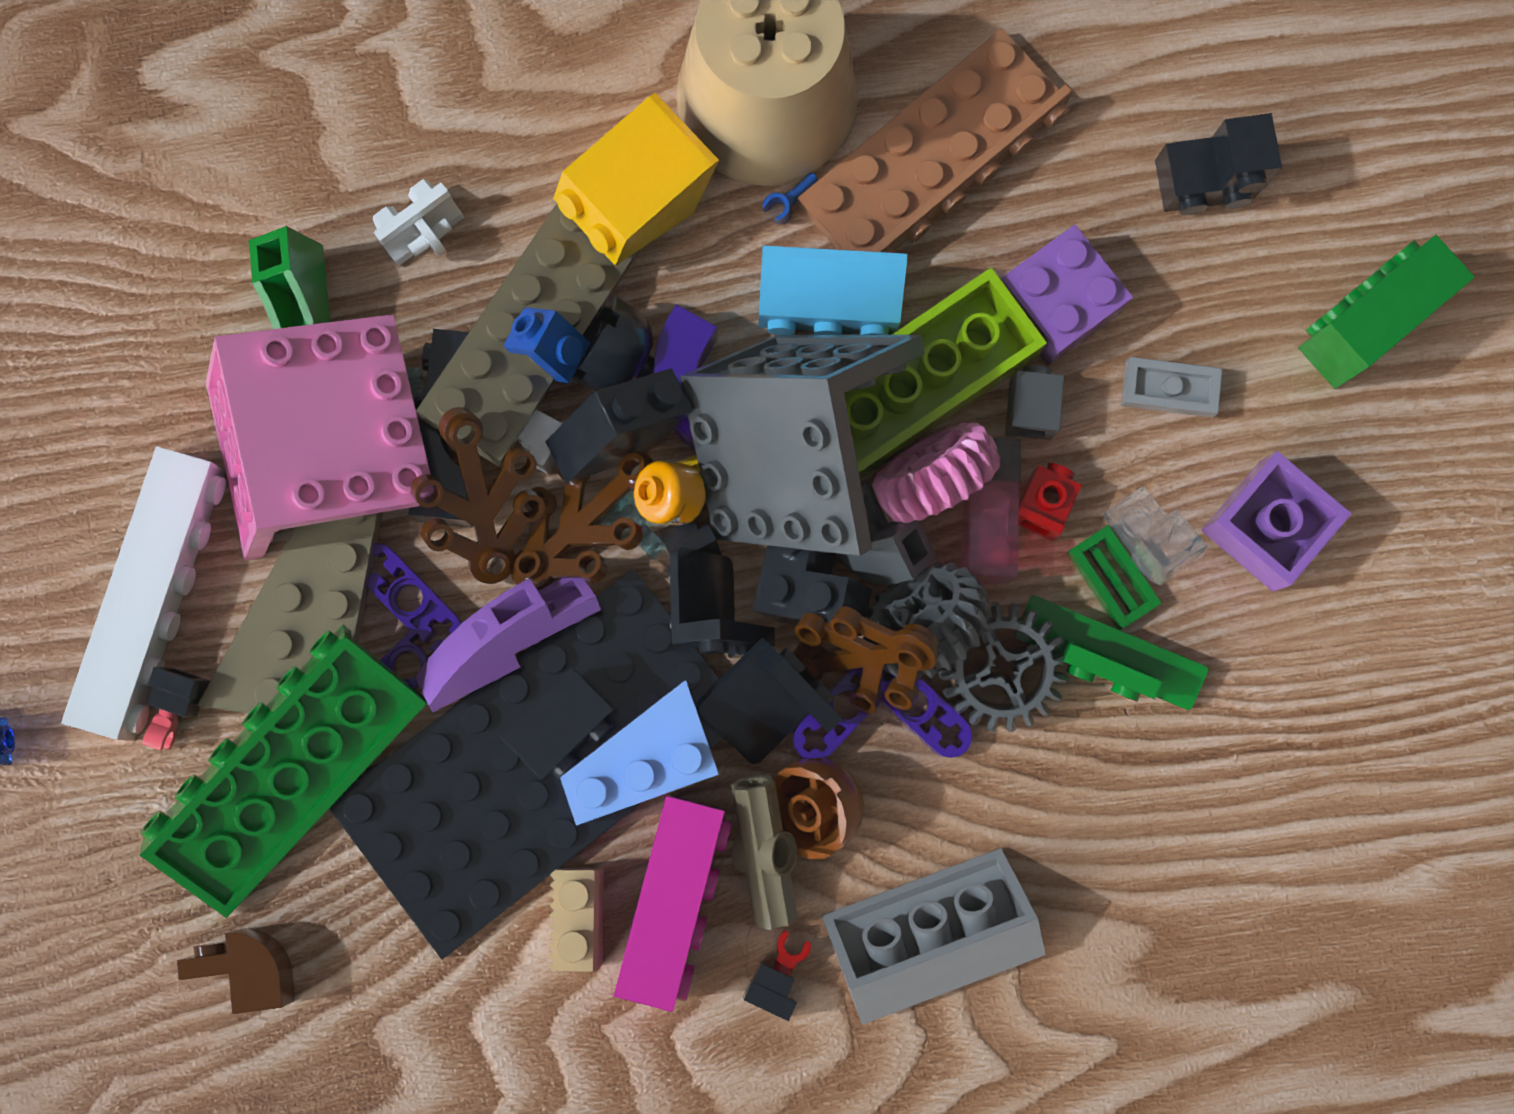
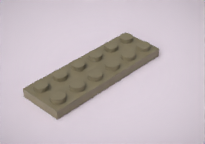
[416,204,641,467]

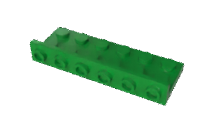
[139,624,427,918]

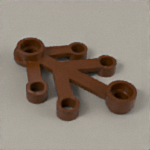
[411,407,546,584]
[511,452,656,591]
[793,607,939,714]

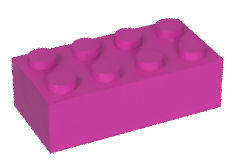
[613,795,732,1012]

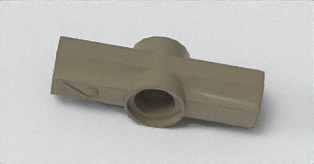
[731,775,798,930]

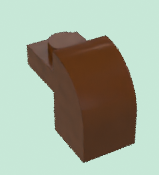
[177,929,295,1014]

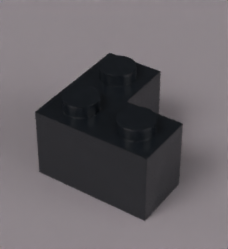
[1155,113,1282,215]
[752,545,872,636]

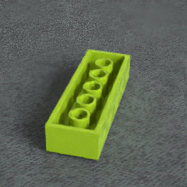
[844,267,1047,479]

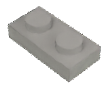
[1121,357,1222,418]

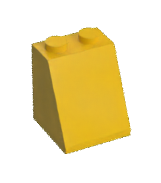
[553,92,719,266]

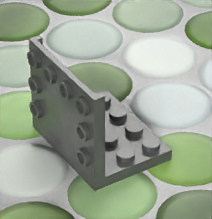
[680,335,925,556]

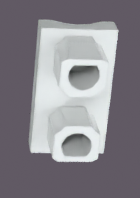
[373,179,465,266]

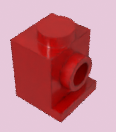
[1010,463,1082,541]

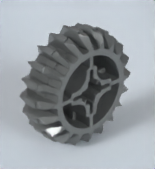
[863,561,992,680]
[938,602,1069,732]

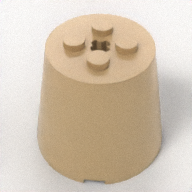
[676,0,857,186]

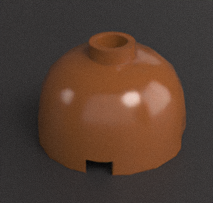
[773,757,864,859]

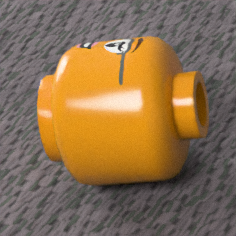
[634,461,706,526]

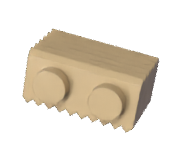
[548,867,604,972]

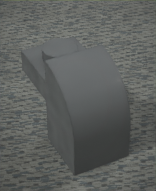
[836,481,937,585]

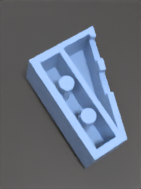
[560,680,719,825]

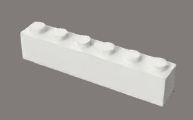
[61,446,226,741]

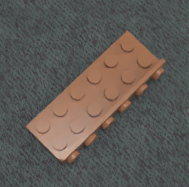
[797,28,1073,253]

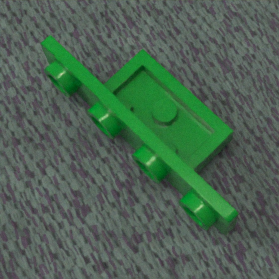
[1014,595,1208,710]

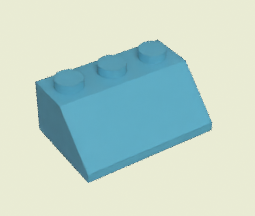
[758,246,907,335]

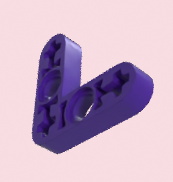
[366,543,463,690]
[793,668,972,758]

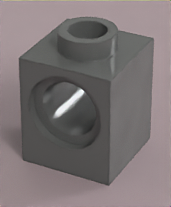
[1005,366,1064,440]

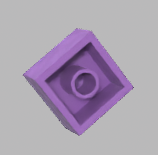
[1001,224,1133,366]
[1201,451,1352,592]

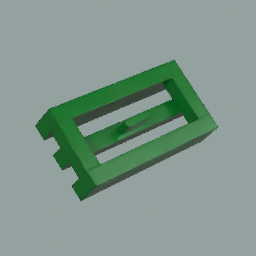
[1066,525,1162,630]

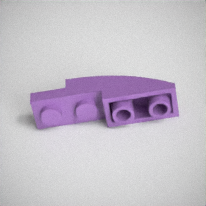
[415,578,601,712]

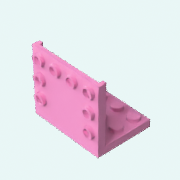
[206,314,434,561]

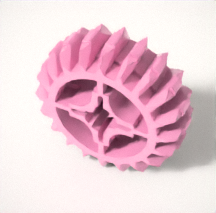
[872,423,1001,523]

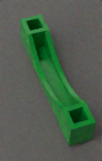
[249,226,330,329]

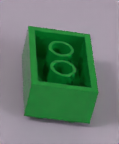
[1298,234,1475,389]

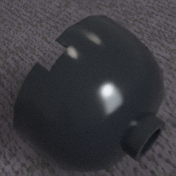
[572,296,654,391]

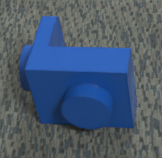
[504,308,591,383]

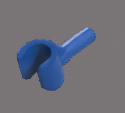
[762,172,818,225]

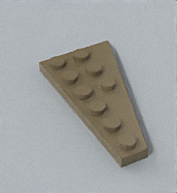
[197,512,383,714]

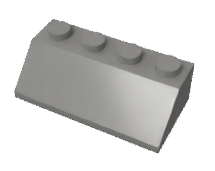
[822,848,1046,1025]

